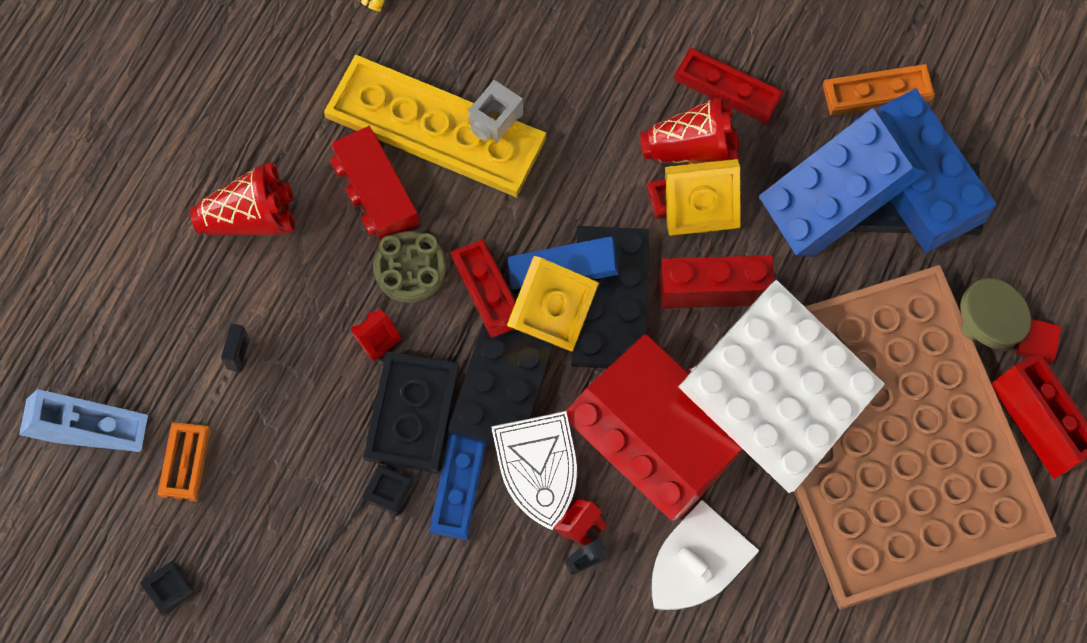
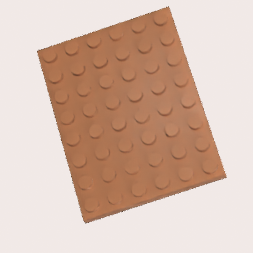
[794,265,1057,610]

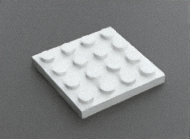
[678,280,885,493]

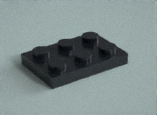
[363,351,459,474]

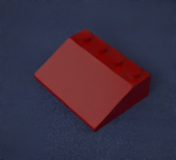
[566,334,744,521]

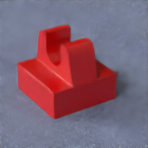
[351,309,402,362]
[553,499,606,546]

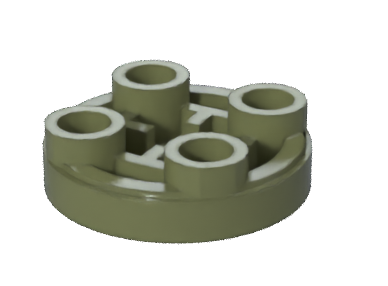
[373,231,446,303]
[960,278,1031,351]

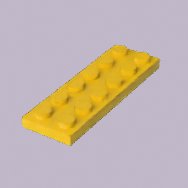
[324,54,546,198]

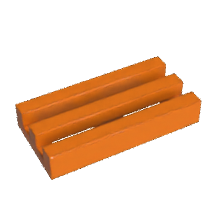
[158,422,211,502]

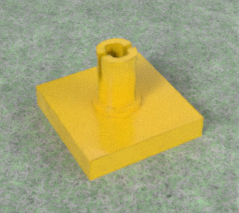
[665,159,740,236]
[507,256,599,352]

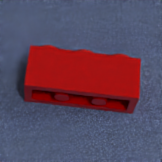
[329,125,419,243]
[659,255,774,309]
[992,352,1087,479]

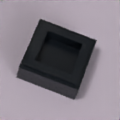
[221,323,250,372]
[362,464,414,516]
[140,560,196,616]

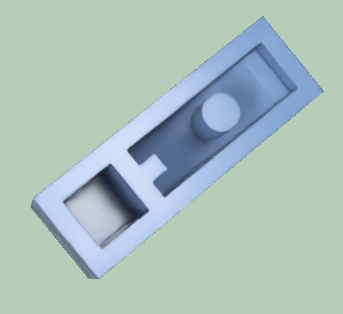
[19,389,148,452]

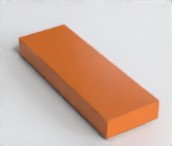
[823,64,935,116]

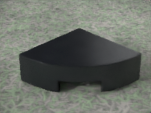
[565,538,606,575]

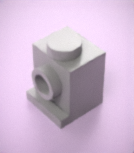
[468,80,523,143]

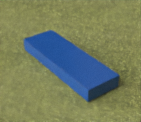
[508,236,619,295]
[429,434,486,540]

